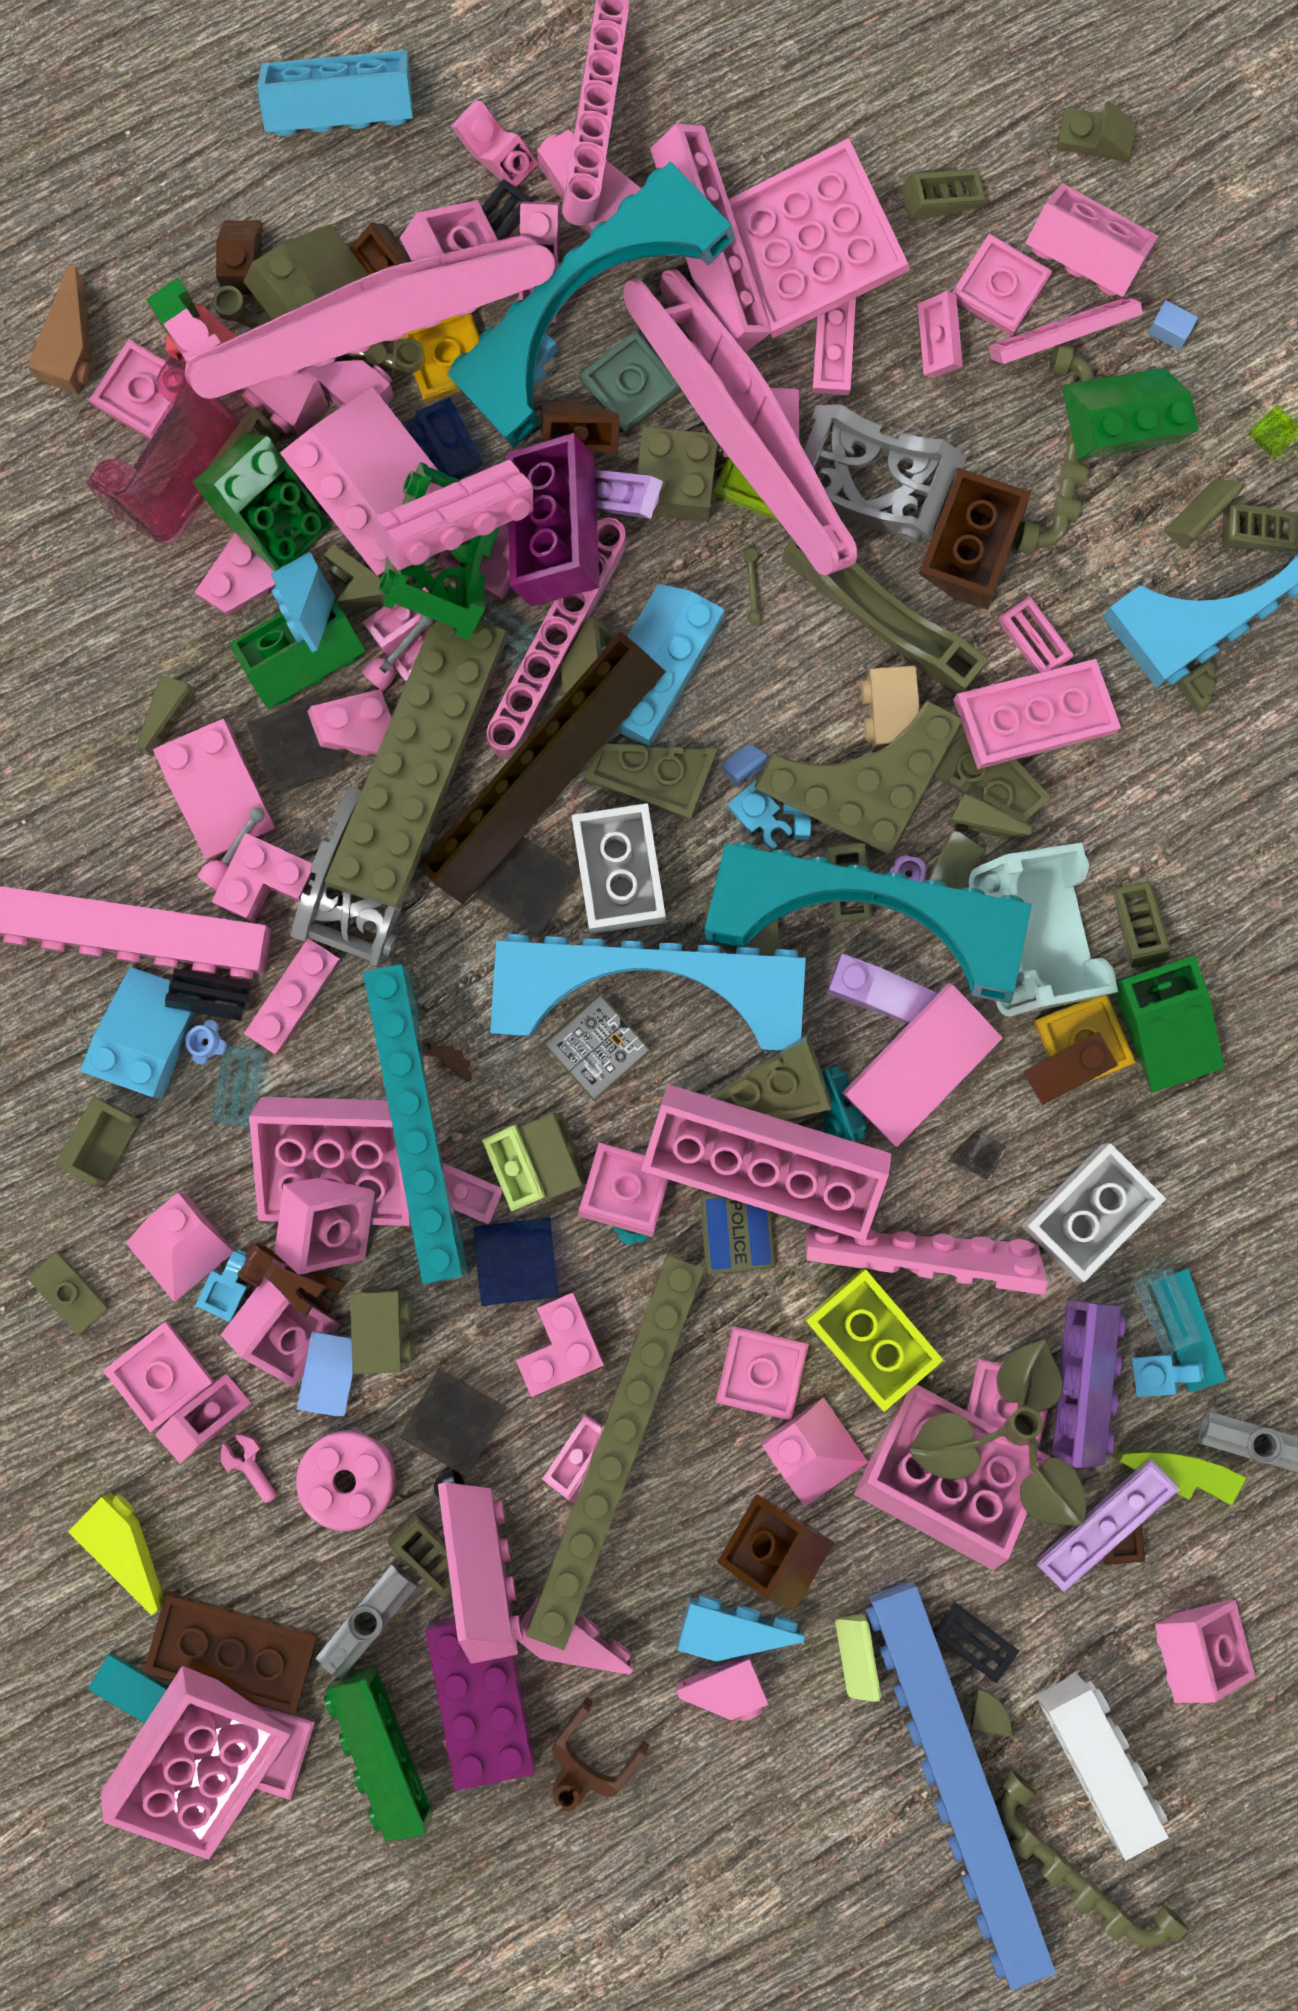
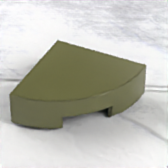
[1176,660,1216,714]
[970,1687,1011,1737]

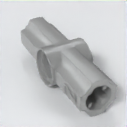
[1198,1410,1298,1473]
[315,1563,419,1680]

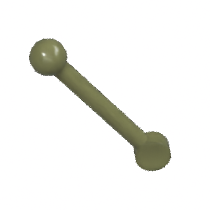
[743,548,762,625]

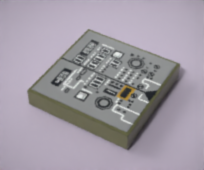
[543,993,651,1102]

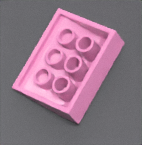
[280,386,443,578]
[249,1097,411,1226]
[854,1384,1050,1570]
[101,1666,291,1860]

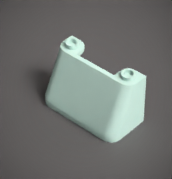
[969,843,1118,1017]

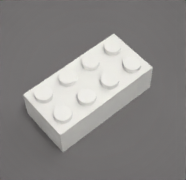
[1035,1673,1169,1861]

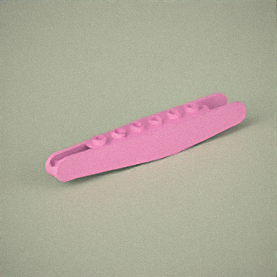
[185,236,555,399]
[623,268,857,575]

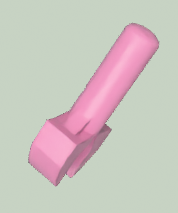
[221,1433,277,1503]

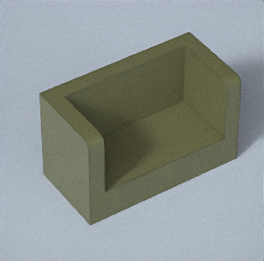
[55,1097,142,1188]

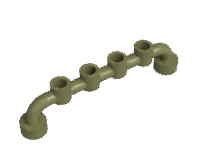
[213,286,425,373]
[1016,343,1094,554]
[999,1771,1189,1948]

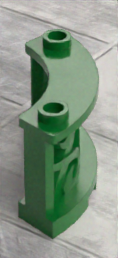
[379,462,501,641]

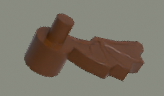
[421,1038,472,1082]

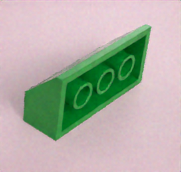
[324,1664,433,1842]

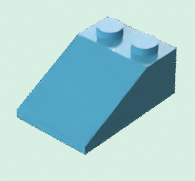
[80,967,200,1100]

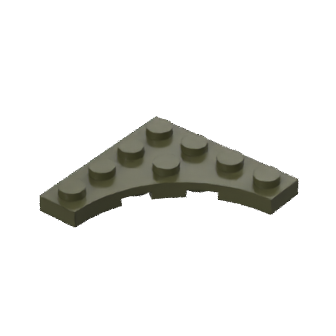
[754,700,963,855]

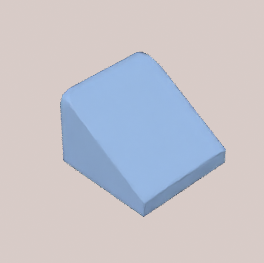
[1147,300,1198,350]

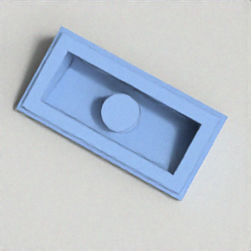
[297,1331,353,1417]

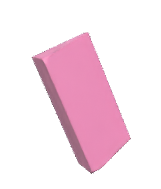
[542,1414,602,1503]

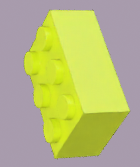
[804,1268,943,1412]

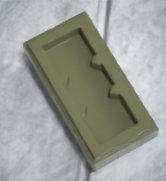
[27,1251,110,1335]

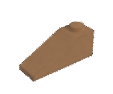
[27,264,93,395]

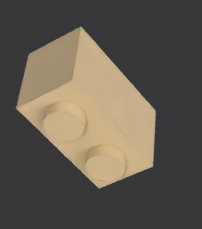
[861,666,919,752]

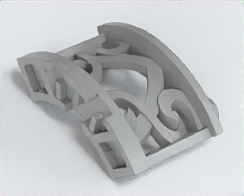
[804,404,967,544]
[290,786,437,967]

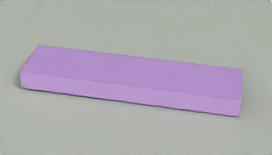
[1036,1457,1180,1592]

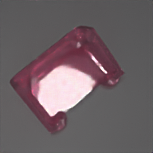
[86,356,240,544]

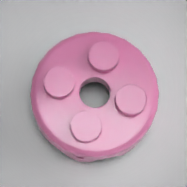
[296,1430,396,1531]

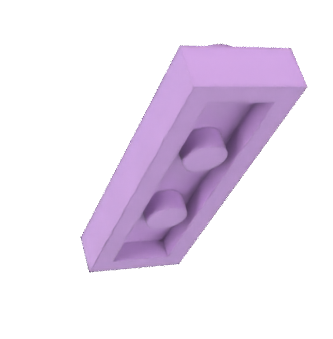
[595,470,663,519]

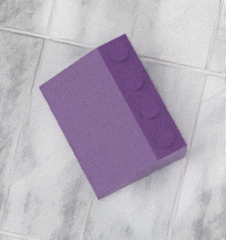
[1051,1299,1125,1468]

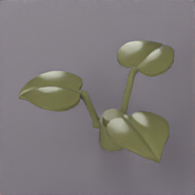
[910,1340,1086,1526]

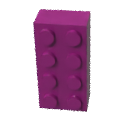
[506,433,600,607]
[425,1617,536,1791]

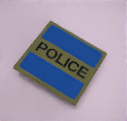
[700,1195,775,1274]

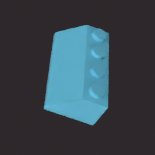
[257,50,413,136]
[615,583,725,747]

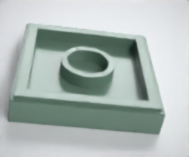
[578,330,682,435]

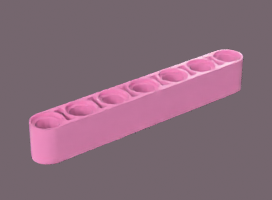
[562,0,629,226]
[486,517,626,758]

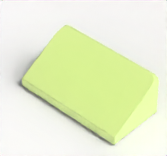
[482,1125,546,1211]
[835,1614,881,1702]

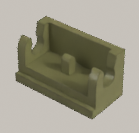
[518,1112,588,1202]

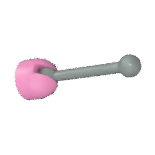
[361,614,435,692]
[197,807,265,890]

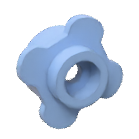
[185,1020,227,1065]

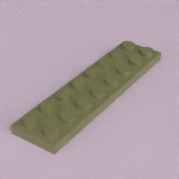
[325,620,508,909]

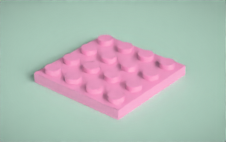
[728,138,910,338]

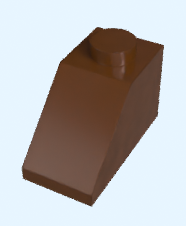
[216,220,262,295]
[540,400,619,453]
[1023,1031,1118,1105]

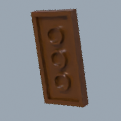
[143,1592,319,1715]

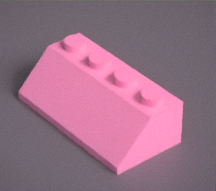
[438,1483,523,1664]

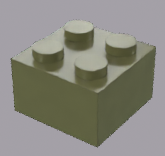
[637,426,717,522]
[350,1289,415,1374]

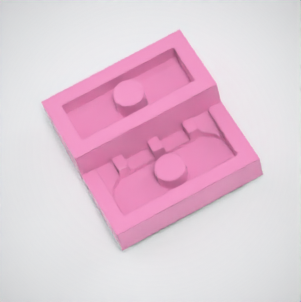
[363,586,429,683]

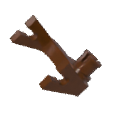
[237,1242,346,1317]
[552,1697,649,1811]

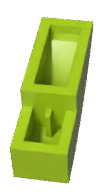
[1112,1449,1246,1506]

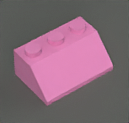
[1025,183,1159,297]

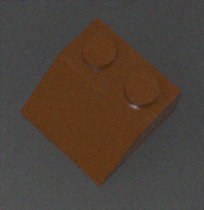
[717,1494,834,1611]

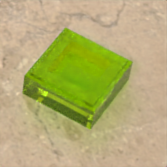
[1248,405,1298,460]

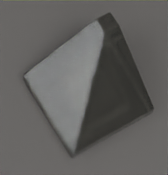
[948,1130,1006,1181]

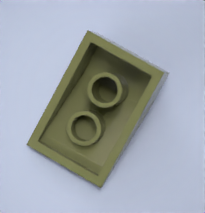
[243,224,369,320]

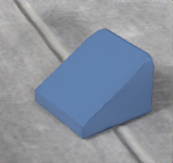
[721,744,768,787]

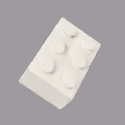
[571,803,666,935]
[1021,1143,1166,1282]

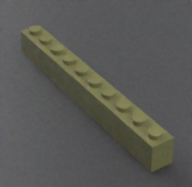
[526,1255,704,1650]

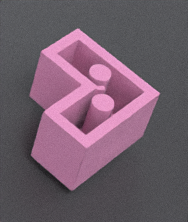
[212,833,315,923]
[516,1291,605,1397]

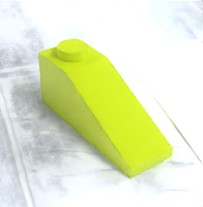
[68,1493,164,1615]

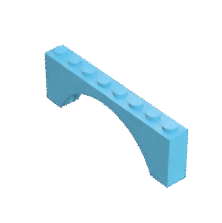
[1103,551,1298,688]
[490,934,806,1051]

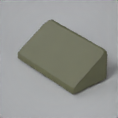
[1165,479,1244,549]
[927,829,985,890]

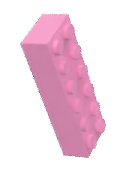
[641,1084,891,1241]

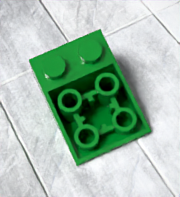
[193,434,331,571]
[1115,955,1225,1093]

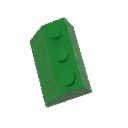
[1062,368,1199,460]
[229,601,366,710]

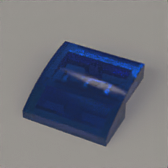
[402,397,483,480]
[474,1217,559,1306]

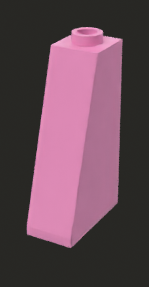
[537,130,641,272]

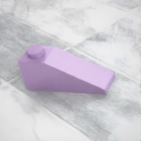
[826,954,938,1024]

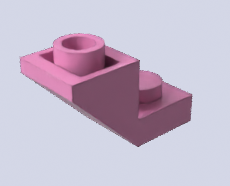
[450,100,538,187]

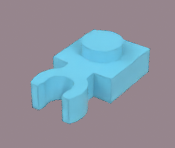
[726,780,792,851]

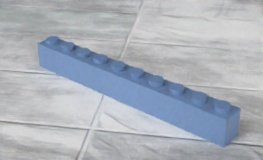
[865,1580,1056,1990]

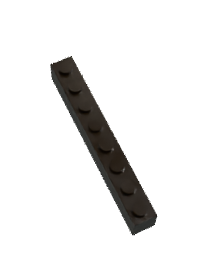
[418,631,666,905]

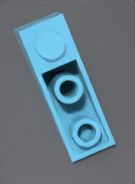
[271,552,336,653]
[677,1594,805,1661]

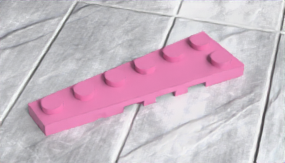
[805,1227,1048,1295]

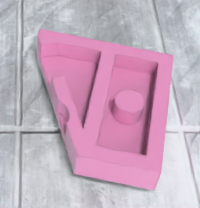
[195,533,276,616]
[307,689,392,756]

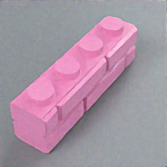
[374,459,533,571]

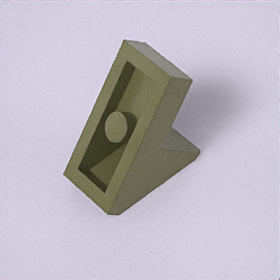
[1057,101,1136,162]
[324,544,384,611]

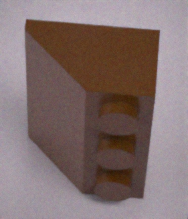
[919,468,1031,610]

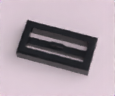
[481,179,533,240]
[165,968,250,1021]
[933,1601,1020,1684]

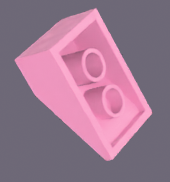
[153,718,276,860]

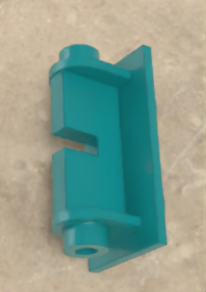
[821,1065,868,1142]

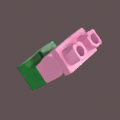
[146,278,221,362]

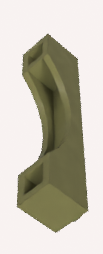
[782,538,989,696]

